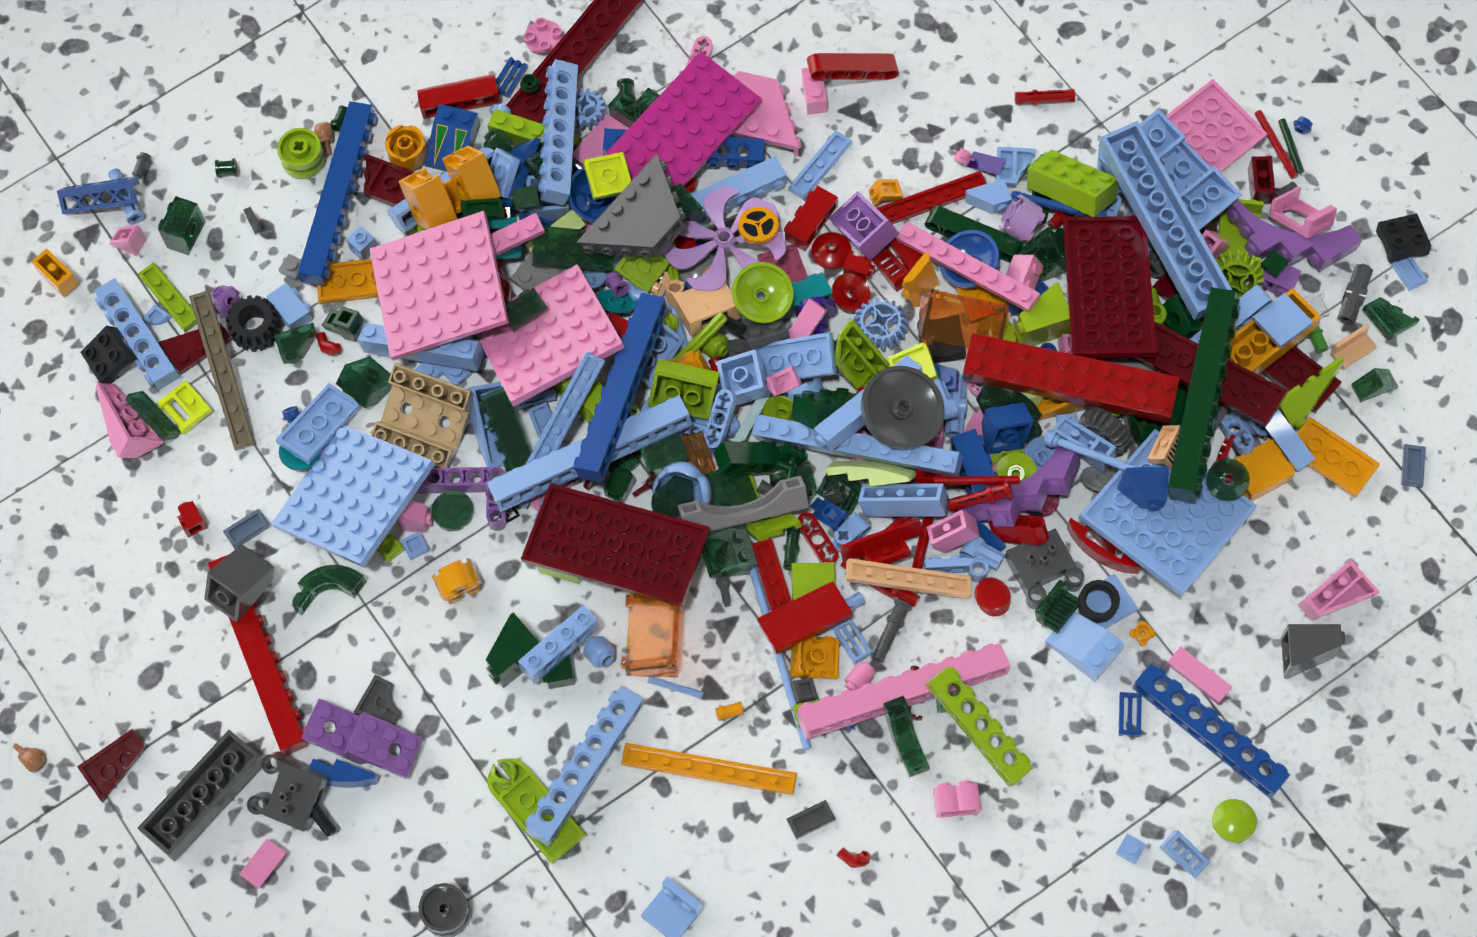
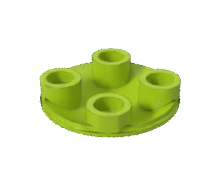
[1212,799,1257,843]

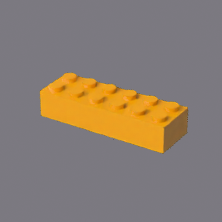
[1228,288,1321,375]

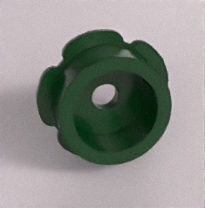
[520,74,540,93]

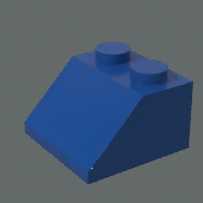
[981,402,1034,454]

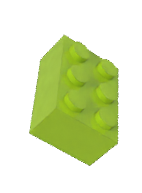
[648,359,720,420]

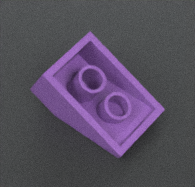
[828,191,899,260]

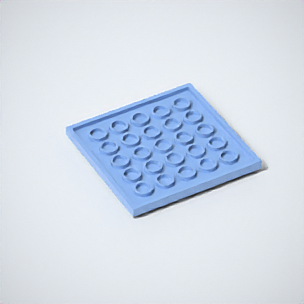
[271,425,435,568]
[1079,429,1257,597]

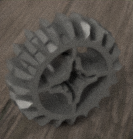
[1079,407,1133,456]

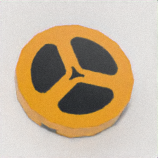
[738,207,779,245]

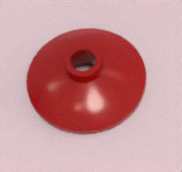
[811,232,852,269]
[832,273,870,312]

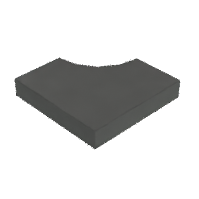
[353,675,403,726]

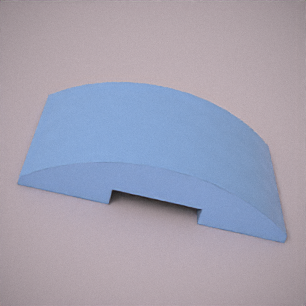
[1098,108,1242,231]

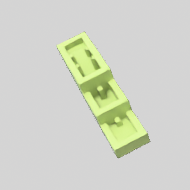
[826,460,916,487]

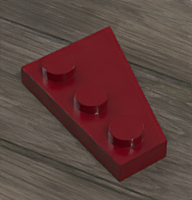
[158,322,233,374]
[77,729,146,803]

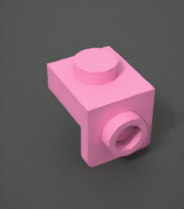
[766,365,802,397]

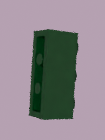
[713,440,780,474]

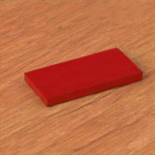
[757,581,853,654]

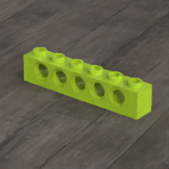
[925,666,1033,786]

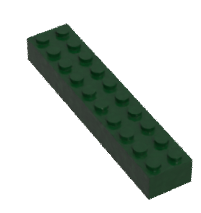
[1168,287,1241,504]

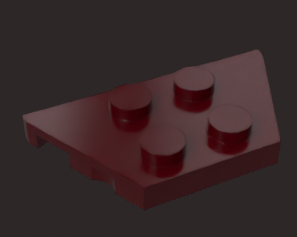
[364,154,415,207]

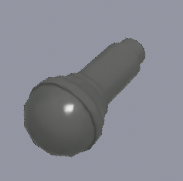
[715,575,731,607]

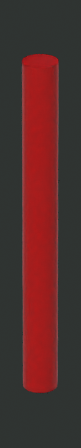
[1254,110,1298,179]
[934,476,1020,485]

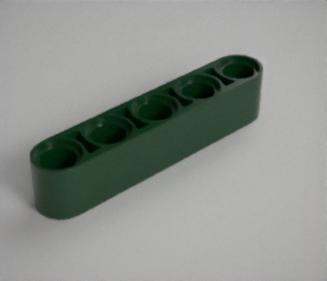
[924,205,1023,263]

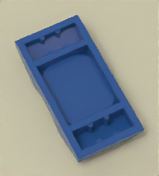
[499,137,541,210]

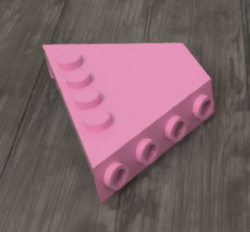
[731,71,801,156]

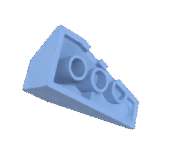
[468,382,513,467]

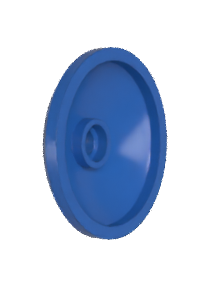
[939,230,1000,288]

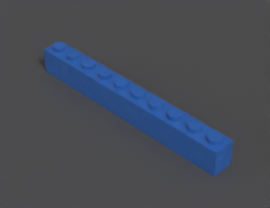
[297,101,377,286]
[574,293,668,483]

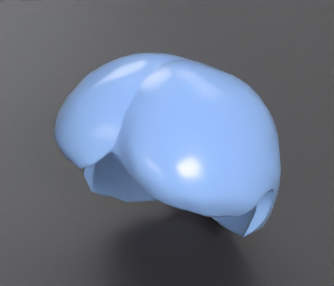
[651,462,712,519]

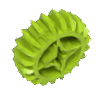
[1215,249,1264,299]

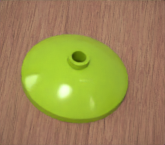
[732,262,794,324]

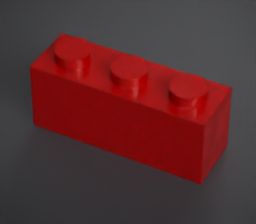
[784,185,838,252]

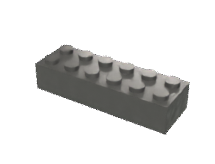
[137,729,262,862]

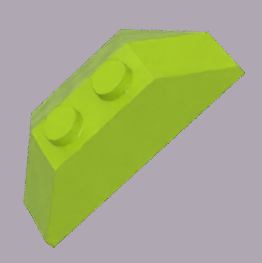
[835,319,890,390]

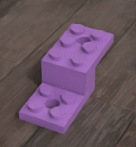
[301,698,423,779]

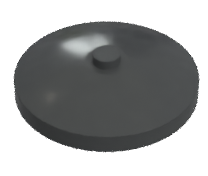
[861,366,944,450]

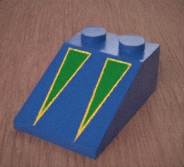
[424,104,480,171]

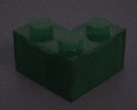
[608,87,659,128]

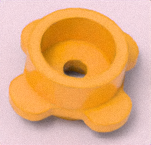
[1130,621,1156,646]

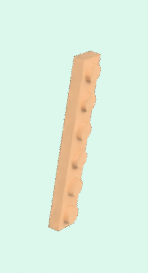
[846,558,971,599]

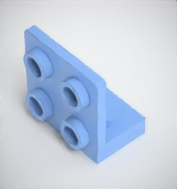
[641,876,703,937]

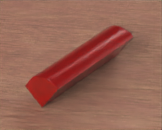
[417,74,501,119]

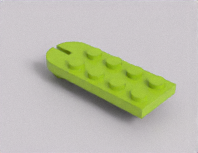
[487,758,586,864]

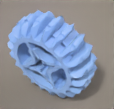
[853,297,908,352]

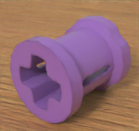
[605,271,629,297]

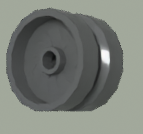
[418,883,471,937]

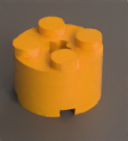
[385,125,427,171]
[432,558,482,604]

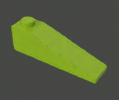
[1278,356,1344,429]

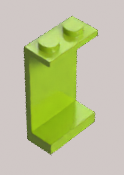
[1218,199,1264,272]

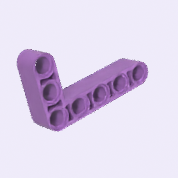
[415,467,507,531]

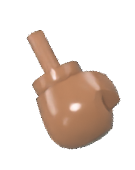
[313,122,333,156]
[13,743,45,773]

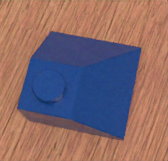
[1117,467,1169,511]

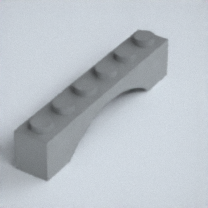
[677,476,809,532]

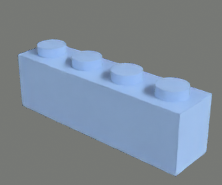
[858,484,949,517]

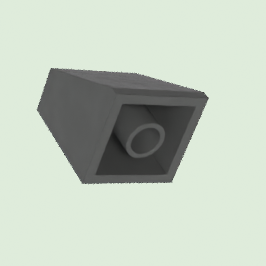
[204,544,275,622]
[1281,624,1345,679]

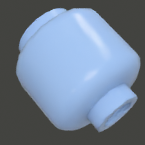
[583,636,615,668]

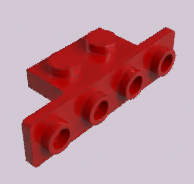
[840,518,922,564]

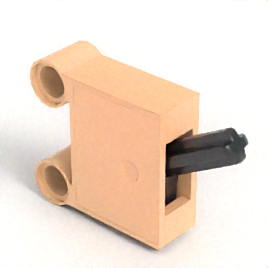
[666,266,746,336]

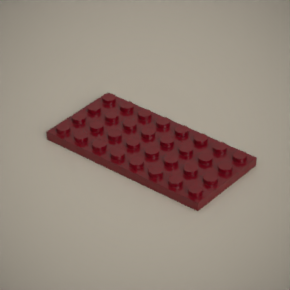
[1063,216,1157,358]
[521,483,710,607]

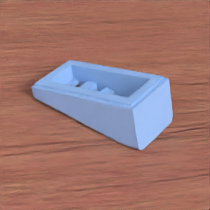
[1159,830,1210,878]

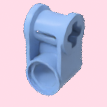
[833,512,871,552]

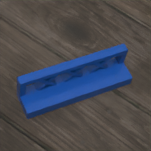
[57,176,140,214]

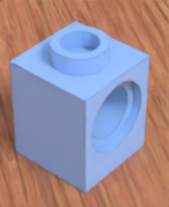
[346,226,377,260]

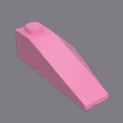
[96,383,164,458]

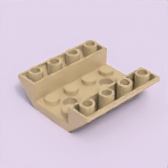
[371,363,472,468]

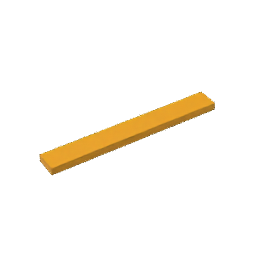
[621,743,797,796]

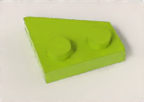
[744,512,802,542]

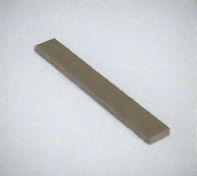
[189,290,255,451]

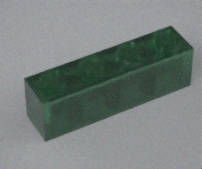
[478,387,531,472]

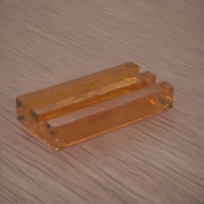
[682,431,716,474]

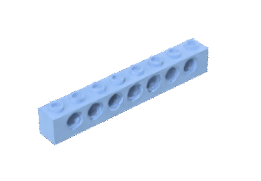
[538,59,578,206]
[525,686,643,847]

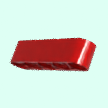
[806,53,899,80]

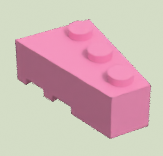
[1298,560,1380,621]

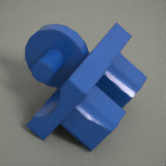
[810,498,848,532]

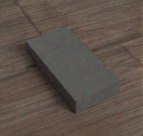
[786,800,836,840]

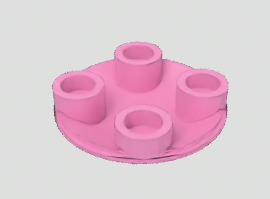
[523,17,563,53]

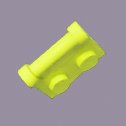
[157,380,212,434]

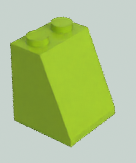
[1014,282,1070,346]

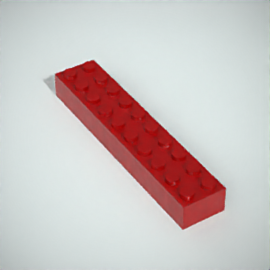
[963,333,1180,424]

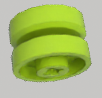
[277,128,325,180]

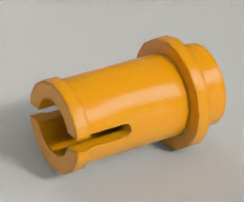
[715,701,744,722]

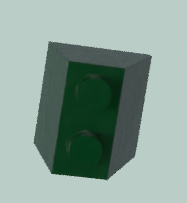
[486,612,539,688]

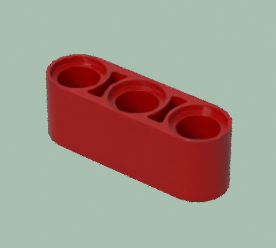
[988,514,1049,545]

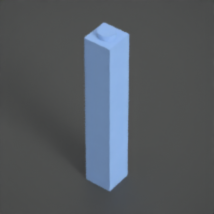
[814,355,922,453]

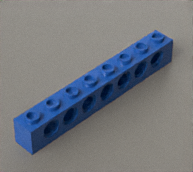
[603,128,764,169]
[1132,664,1290,800]

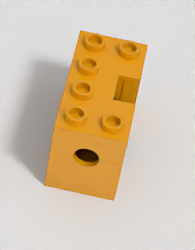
[398,145,501,230]

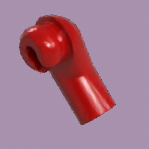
[316,332,342,355]

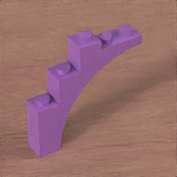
[1226,199,1362,271]
[954,447,1081,527]

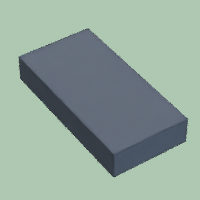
[1401,444,1426,488]
[223,508,271,549]

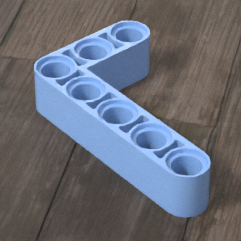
[1190,285,1273,344]

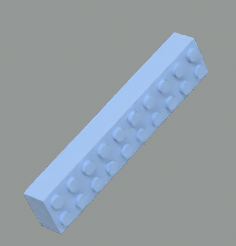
[1098,121,1232,320]

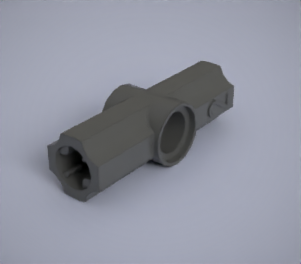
[1337,264,1373,325]

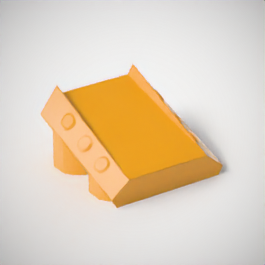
[901,252,940,307]
[789,635,839,679]

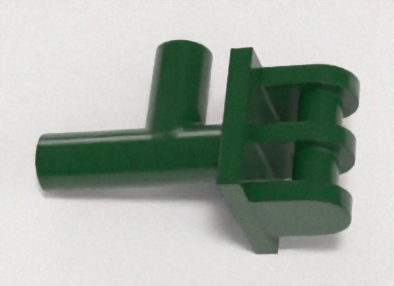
[775,442,808,479]

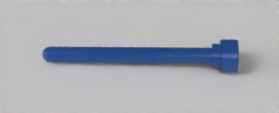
[1011,191,1107,217]

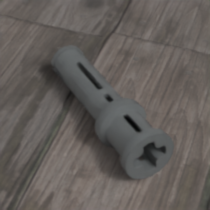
[871,599,912,663]

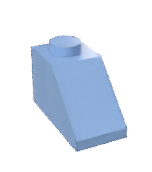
[965,179,1012,214]

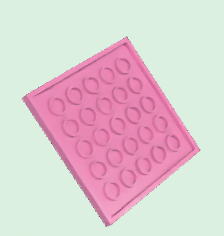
[370,211,509,360]
[476,264,625,407]

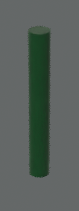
[1278,118,1304,174]

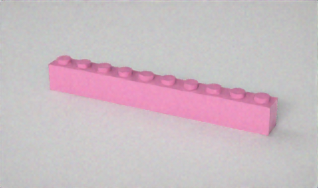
[797,643,1010,739]

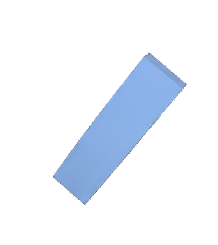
[1262,409,1315,471]

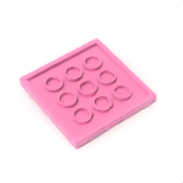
[1166,79,1268,173]

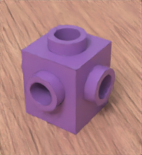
[211,285,240,318]

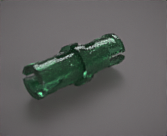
[783,526,800,571]

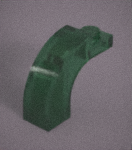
[976,385,1043,445]
[292,565,367,616]
[883,695,930,777]

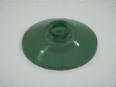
[1206,458,1250,501]

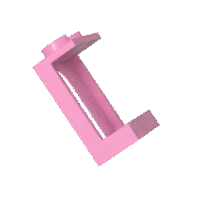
[1269,187,1337,239]

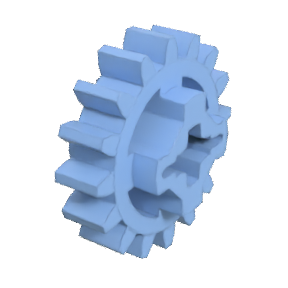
[574,88,606,129]

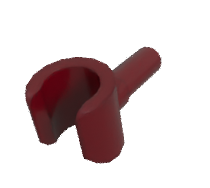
[632,475,656,497]

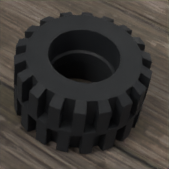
[226,295,281,352]

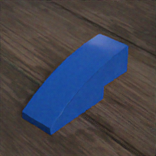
[309,759,379,788]

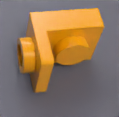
[869,179,903,206]

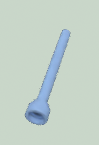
[1043,429,1137,471]

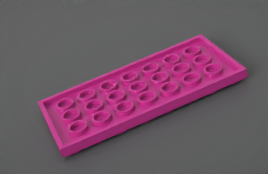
[604,51,762,194]

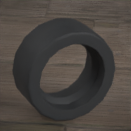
[1077,580,1120,623]

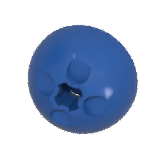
[568,167,619,223]

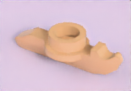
[651,271,670,296]

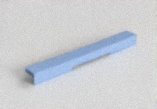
[647,676,704,699]

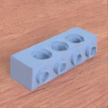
[518,605,599,684]

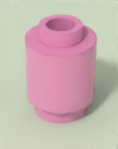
[844,661,876,690]

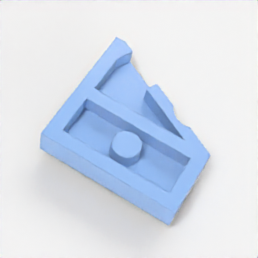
[996,147,1036,187]

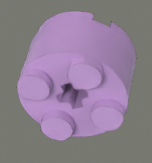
[999,194,1045,242]

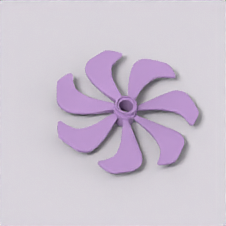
[662,186,786,291]

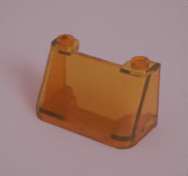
[918,288,1009,348]
[621,593,681,678]

